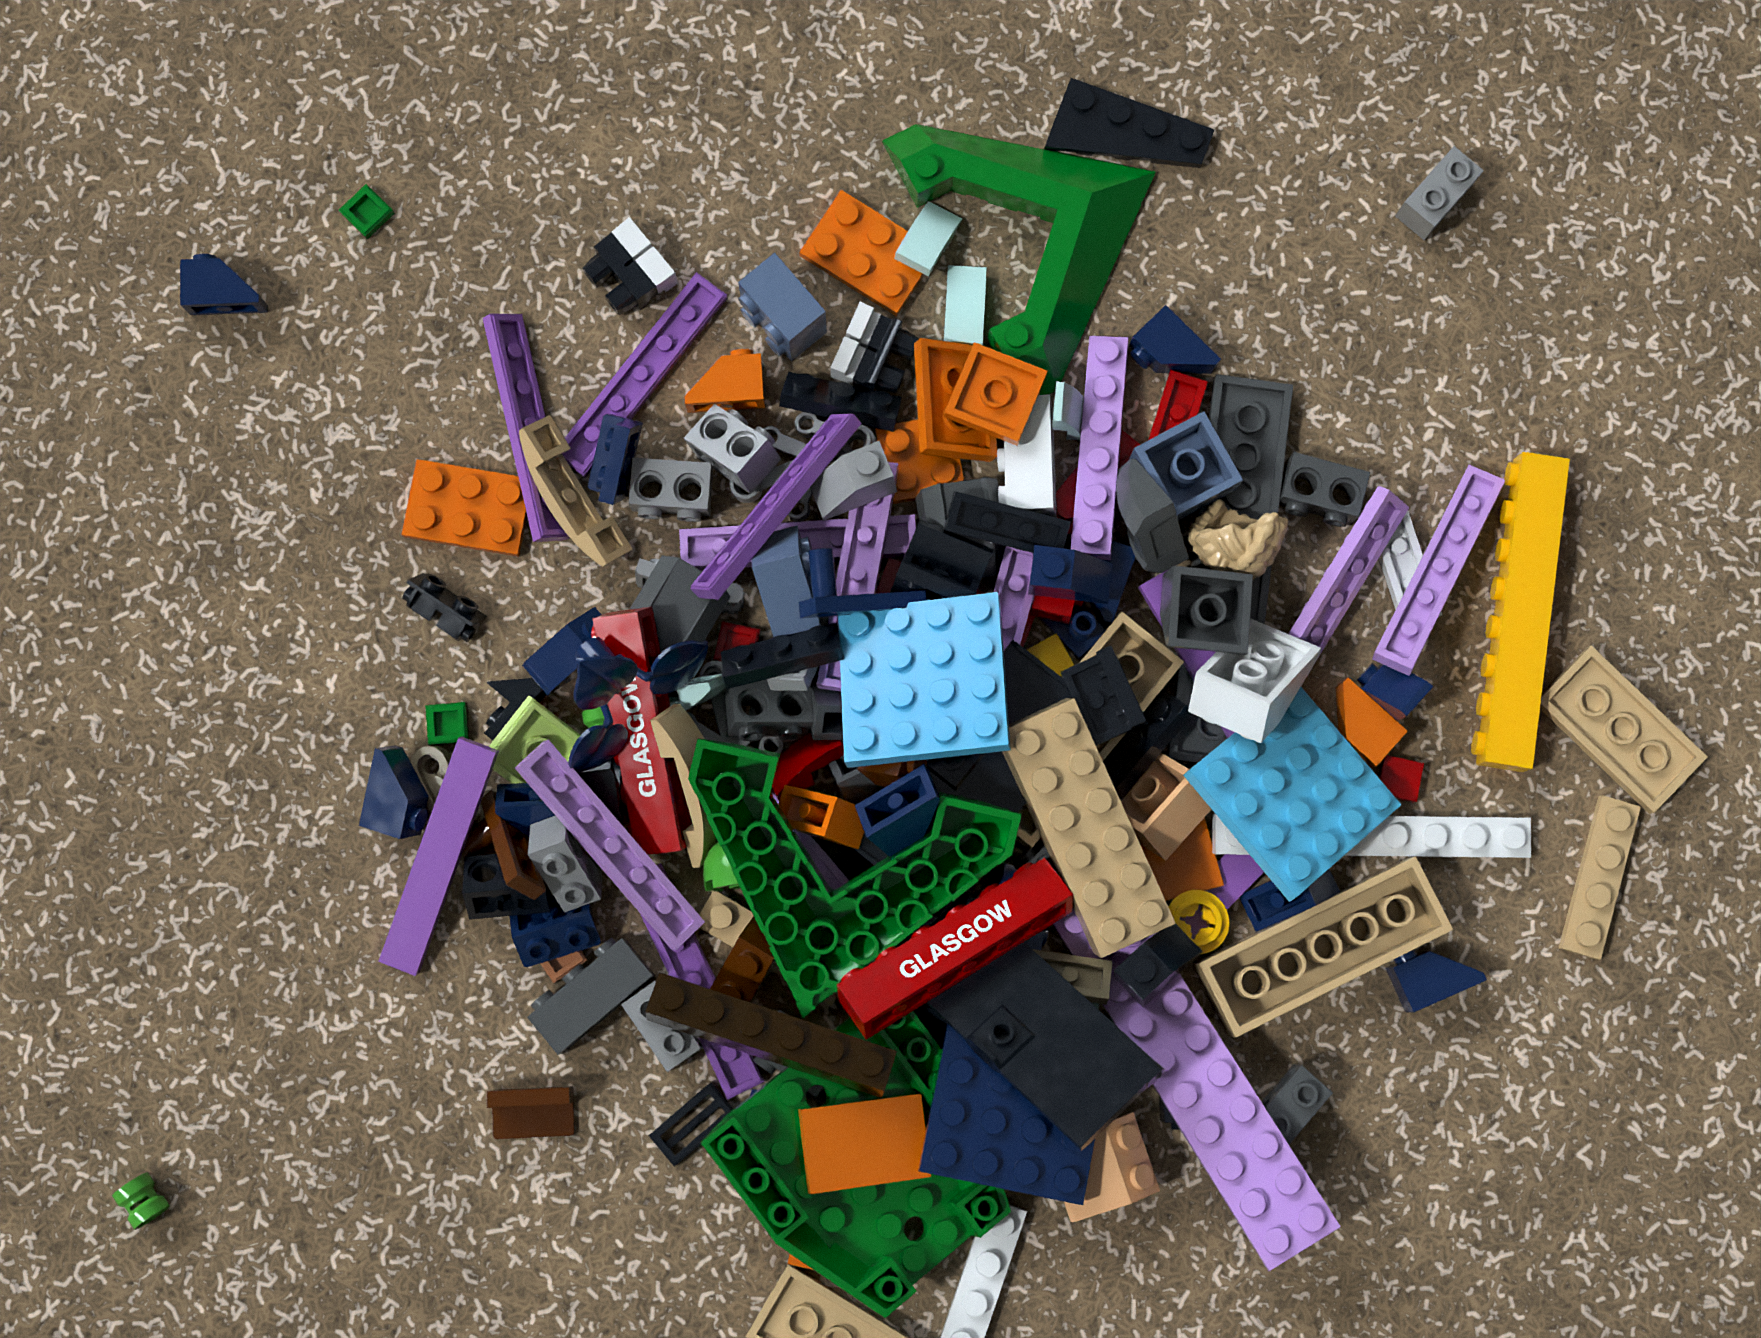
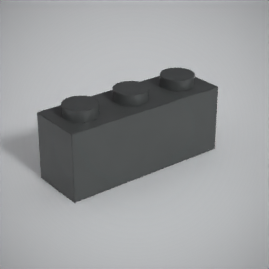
[527,938,656,1055]

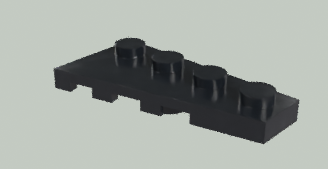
[1044,78,1215,168]

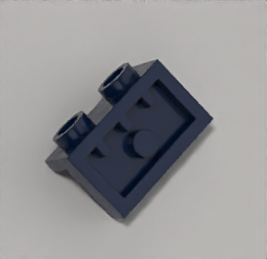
[588,413,643,505]
[509,895,601,967]

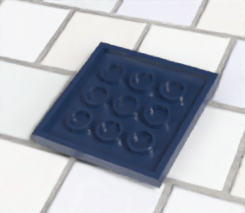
[918,1024,1095,1205]

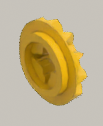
[1168,890,1229,954]

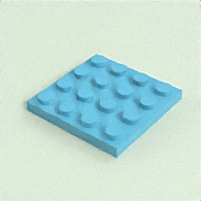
[838,592,1011,768]
[1183,687,1401,902]

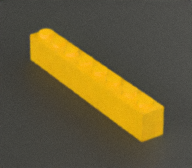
[1471,452,1570,772]

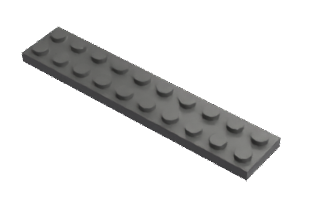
[1167,374,1293,764]

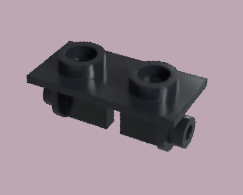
[402,573,487,642]

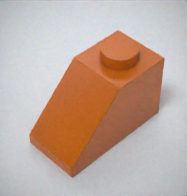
[685,349,765,413]
[1335,677,1408,768]
[778,785,864,849]

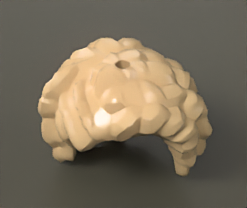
[1188,499,1288,579]

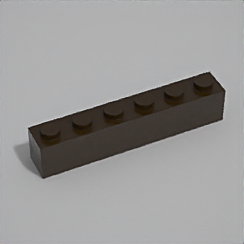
[645,972,897,1098]

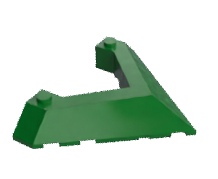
[882,124,1156,395]
[688,738,1022,1018]

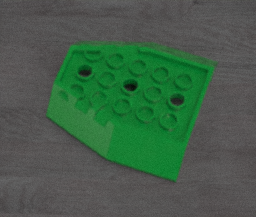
[700,1011,1011,1318]

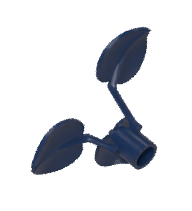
[568,637,708,772]

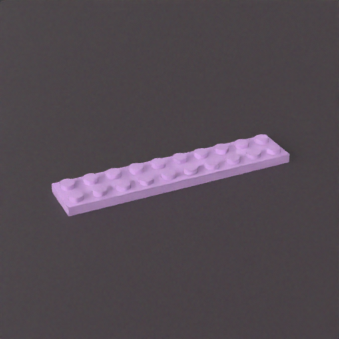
[1053,907,1341,1272]

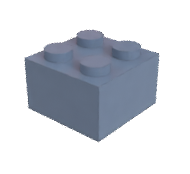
[738,253,827,361]
[1129,411,1243,521]
[752,525,821,637]

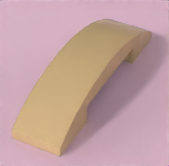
[519,415,633,567]
[650,704,718,868]

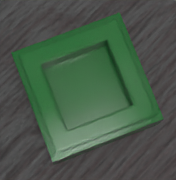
[338,184,395,239]
[425,702,469,746]

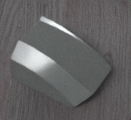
[1116,459,1189,573]
[915,477,1006,578]
[629,555,731,652]

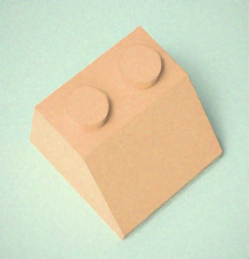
[1121,753,1211,861]
[1064,1112,1160,1222]

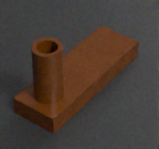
[462,790,546,900]

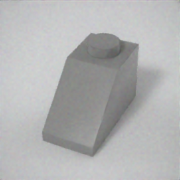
[810,441,897,521]

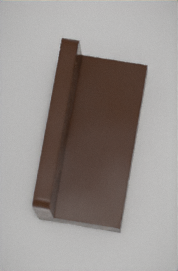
[487,1086,575,1139]

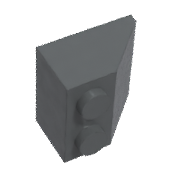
[1160,566,1253,655]

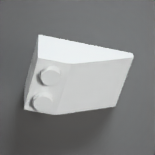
[1188,619,1321,743]

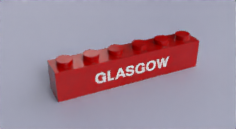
[591,606,692,855]
[837,857,1073,1040]

